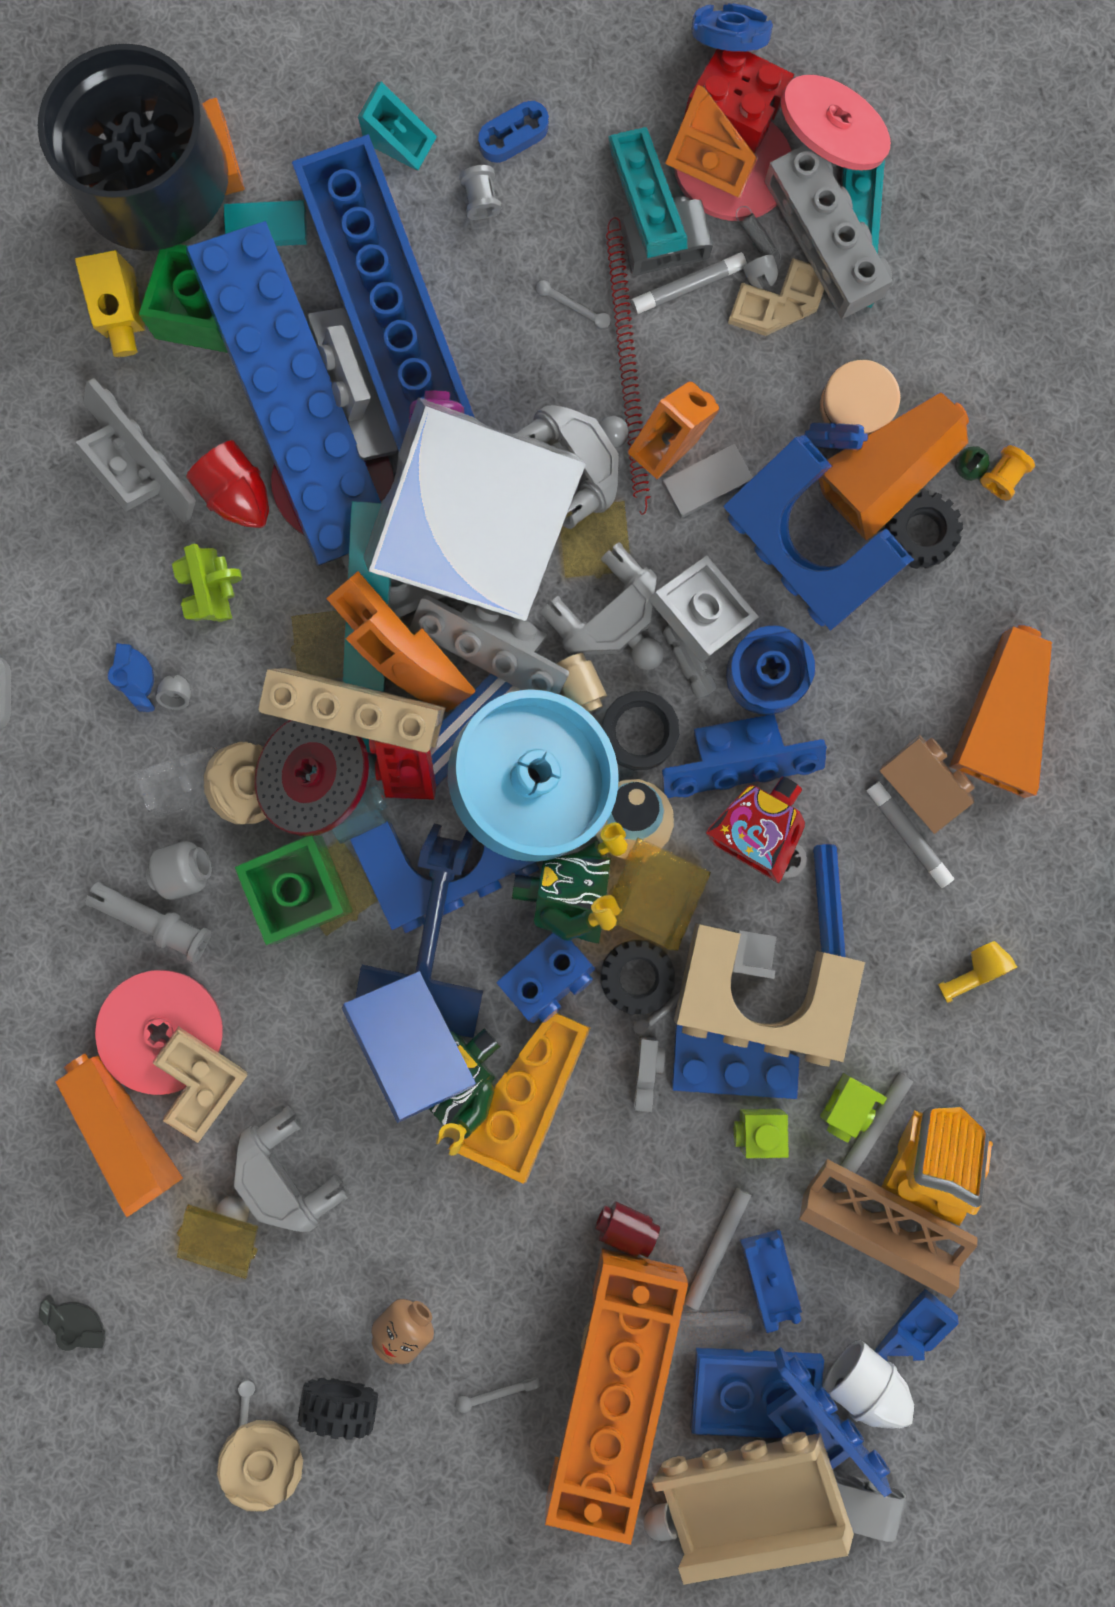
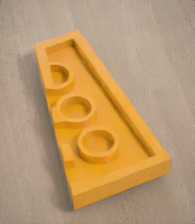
[449,1013,591,1184]

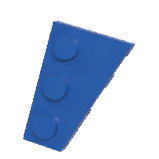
[672,1024,800,1099]

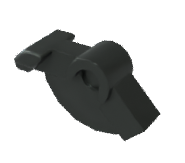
[38,1295,106,1351]

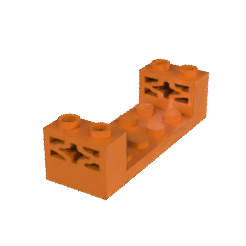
[545,1248,688,1545]

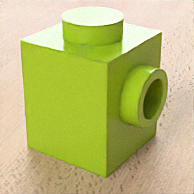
[733,1109,789,1158]

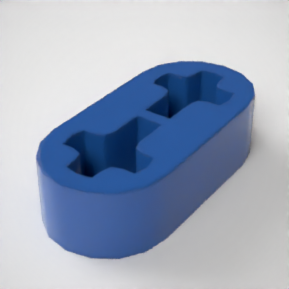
[478,101,549,163]

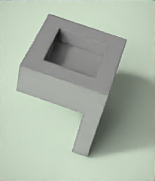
[733,930,777,979]

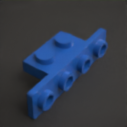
[662,714,827,798]
[766,1347,892,1497]

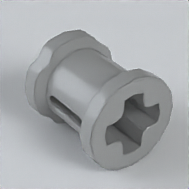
[459,165,502,220]

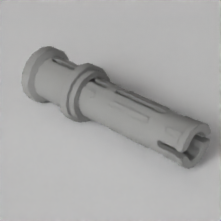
[85,882,212,964]

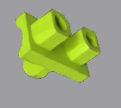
[172,544,242,622]

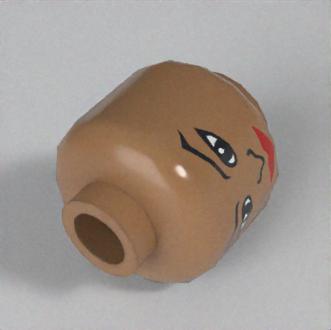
[371,1299,434,1364]

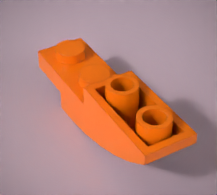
[326,571,476,712]

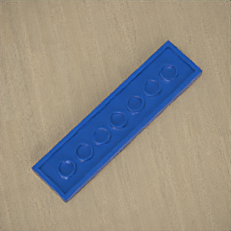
[186,221,381,567]

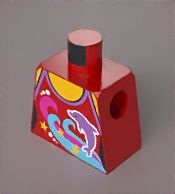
[706,776,805,884]

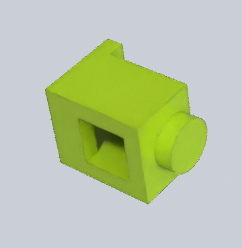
[820,1073,887,1143]

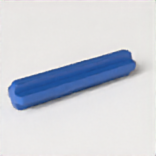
[813,844,846,957]

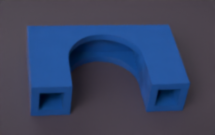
[723,435,914,631]
[350,821,540,934]

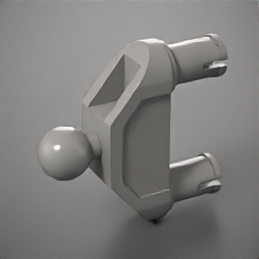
[513,405,629,529]
[539,542,664,670]
[216,1106,350,1232]

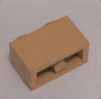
[880,735,975,834]

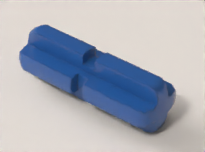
[804,422,868,450]

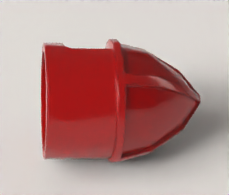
[186,440,269,528]

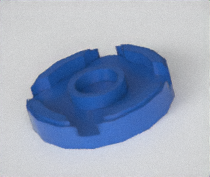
[691,3,773,52]

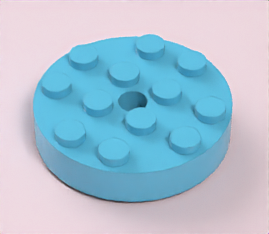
[448,690,618,861]

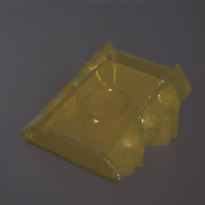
[608,837,711,951]

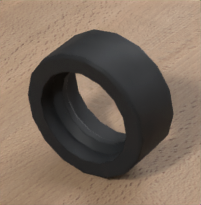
[601,691,680,771]

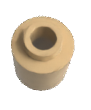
[557,653,607,714]

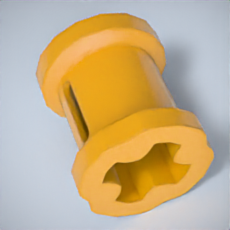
[980,445,1035,501]

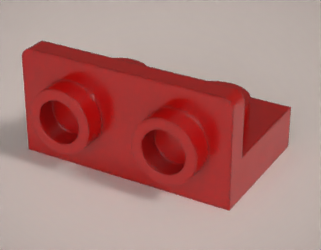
[369,739,436,800]

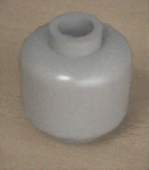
[146,841,212,900]

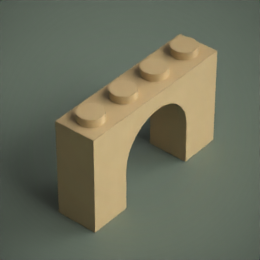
[674,923,865,1067]

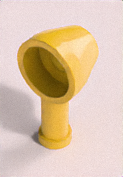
[938,941,1018,1003]

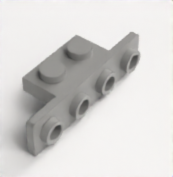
[307,308,398,461]
[75,378,196,523]
[410,595,569,695]

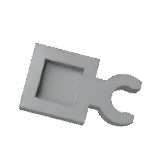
[634,1037,665,1112]

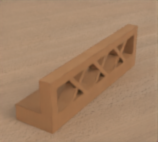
[799,1159,978,1299]

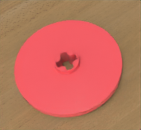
[781,75,891,170]
[674,122,791,221]
[95,970,223,1095]

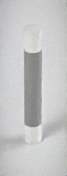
[631,252,747,314]
[866,781,955,888]

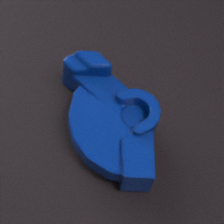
[108,643,155,712]

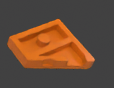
[665,85,757,198]

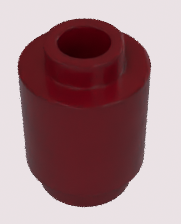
[595,1201,660,1258]

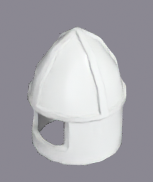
[823,1340,914,1429]

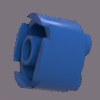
[726,626,815,715]

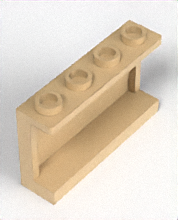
[259,668,446,752]
[652,1432,854,1584]

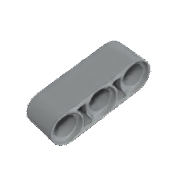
[833,1471,906,1542]

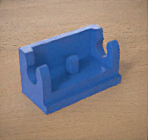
[740,1229,802,1333]

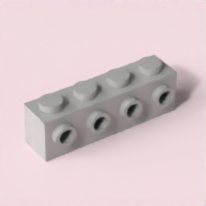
[764,145,893,319]

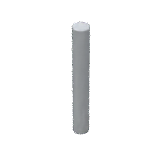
[835,1073,913,1187]
[684,1188,752,1310]

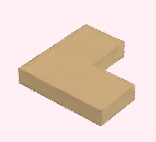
[153,1027,247,1143]

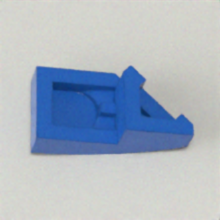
[874,1289,959,1361]

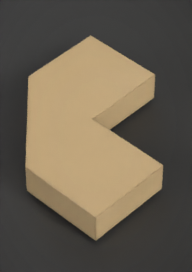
[728,258,824,336]

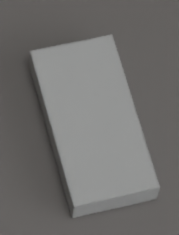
[662,444,753,519]

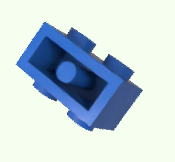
[496,933,596,1023]

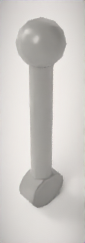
[536,280,611,330]
[634,992,680,1037]
[455,1376,541,1413]
[238,1379,255,1427]

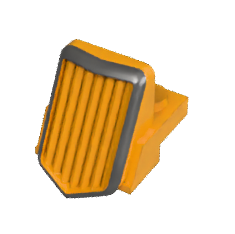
[882,1105,993,1226]

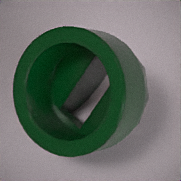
[955,446,990,481]

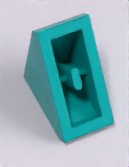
[358,81,437,170]

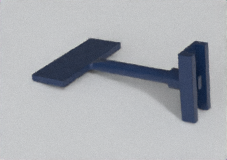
[355,823,483,1038]

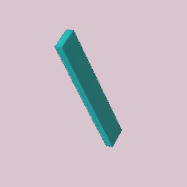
[343,501,391,753]

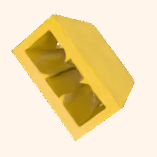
[75,250,146,357]

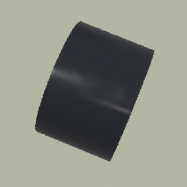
[37,44,229,251]

